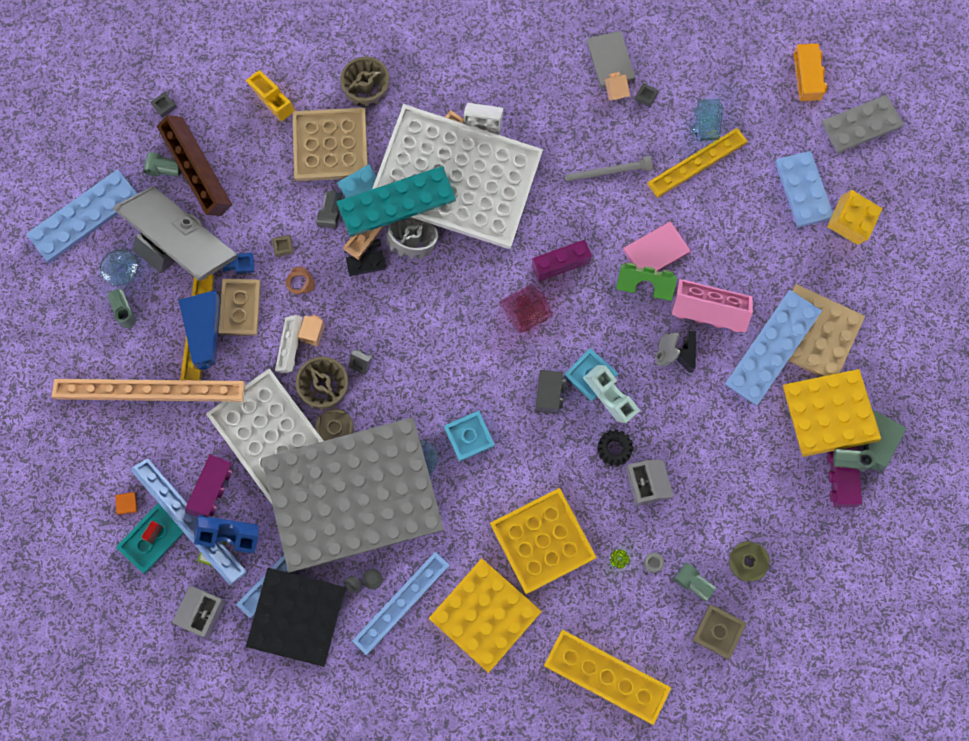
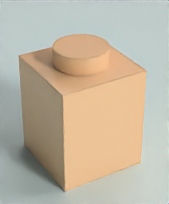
[605,72,630,100]
[298,315,325,346]

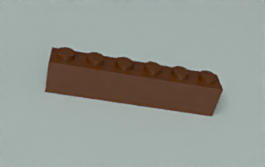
[156,115,232,216]

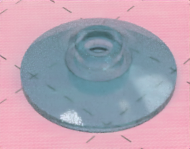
[100,250,138,286]

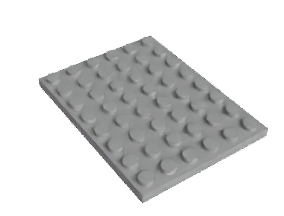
[261,417,444,573]

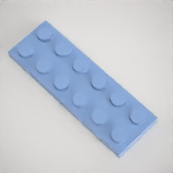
[26,169,137,263]
[724,290,822,406]

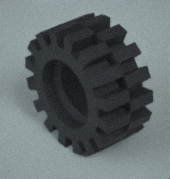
[597,429,634,467]

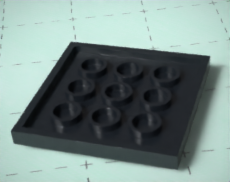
[246,567,346,667]

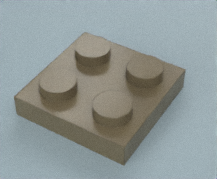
[692,604,747,660]

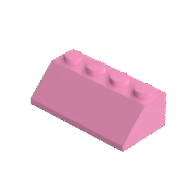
[672,279,753,333]

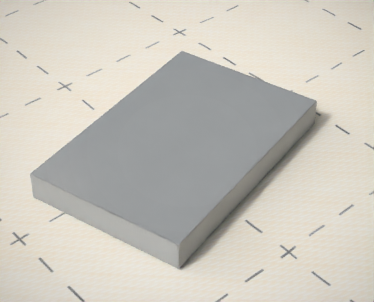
[586,31,636,88]

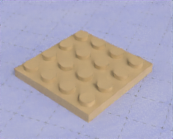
[293,108,368,182]
[788,284,865,377]

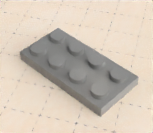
[821,95,904,154]

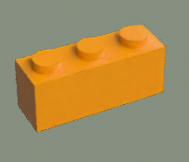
[793,43,827,101]

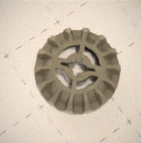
[340,57,390,107]
[296,357,349,410]

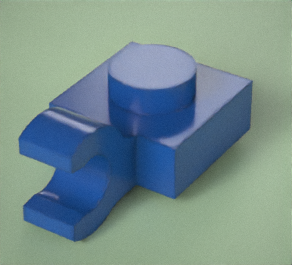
[222,252,255,274]

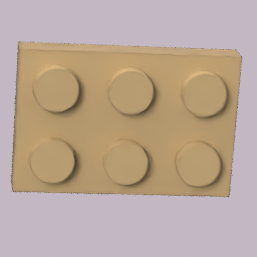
[218,279,261,336]

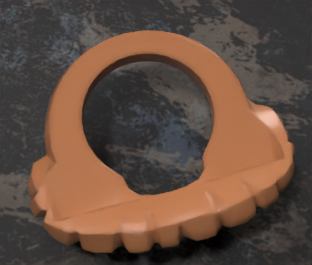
[286,266,315,294]

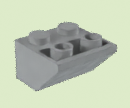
[625,460,674,507]
[172,586,226,639]

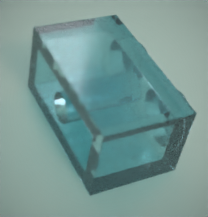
[692,99,723,141]

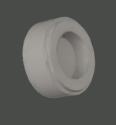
[644,553,664,573]

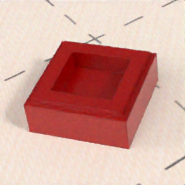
[141,521,163,544]

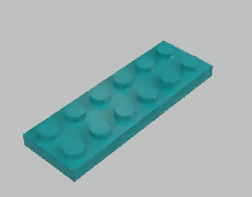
[337,166,456,237]

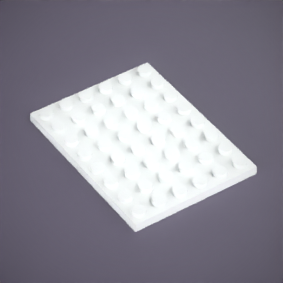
[372,104,543,249]

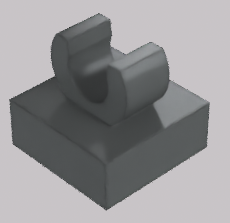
[348,349,372,375]

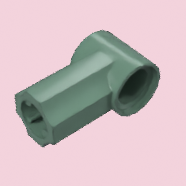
[143,153,182,177]
[107,289,136,328]
[833,449,876,471]
[673,563,716,602]

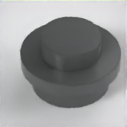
[363,569,383,590]
[343,575,362,594]

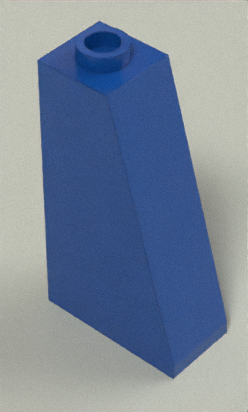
[178,290,220,370]

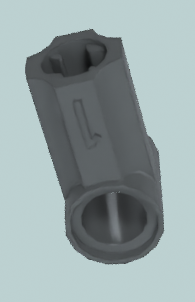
[317,190,342,229]

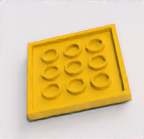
[783,369,881,457]
[490,488,597,595]
[428,558,542,673]

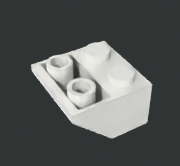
[464,103,503,135]

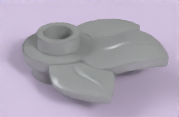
[655,333,681,367]

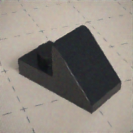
[676,331,696,373]

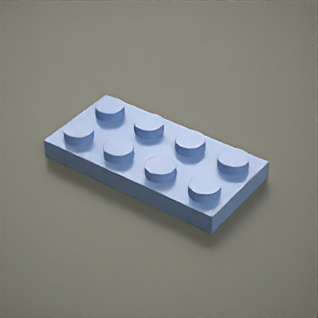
[775,151,833,228]

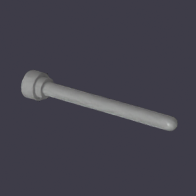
[565,156,653,182]

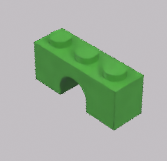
[616,262,677,301]

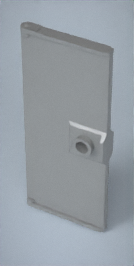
[113,186,238,281]

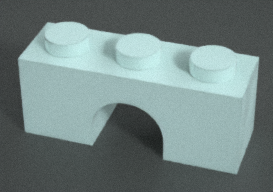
[583,365,640,423]

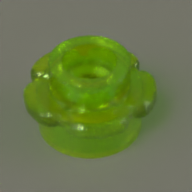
[610,549,629,569]

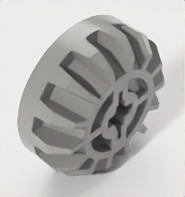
[386,217,438,260]

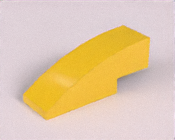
[245,70,295,122]

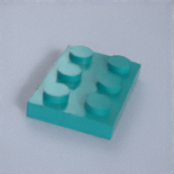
[116,503,185,575]

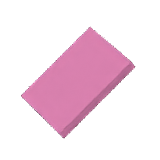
[623,221,691,271]

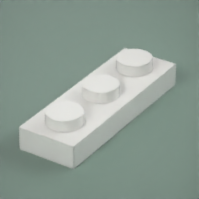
[275,315,303,373]

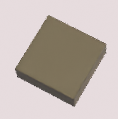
[272,235,294,257]

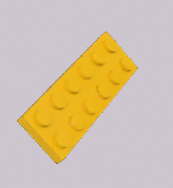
[544,629,671,725]

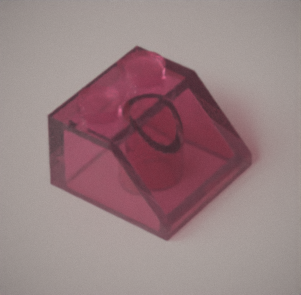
[499,284,553,334]

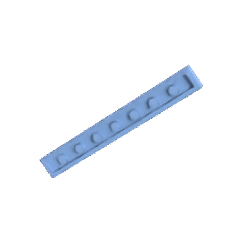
[131,459,247,586]

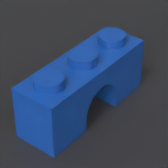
[194,515,259,554]

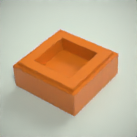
[115,492,138,515]

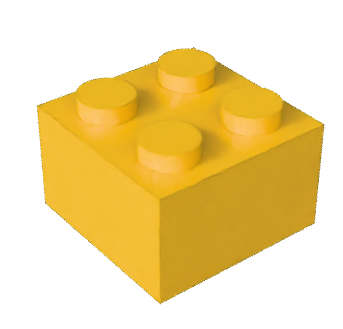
[827,190,883,245]

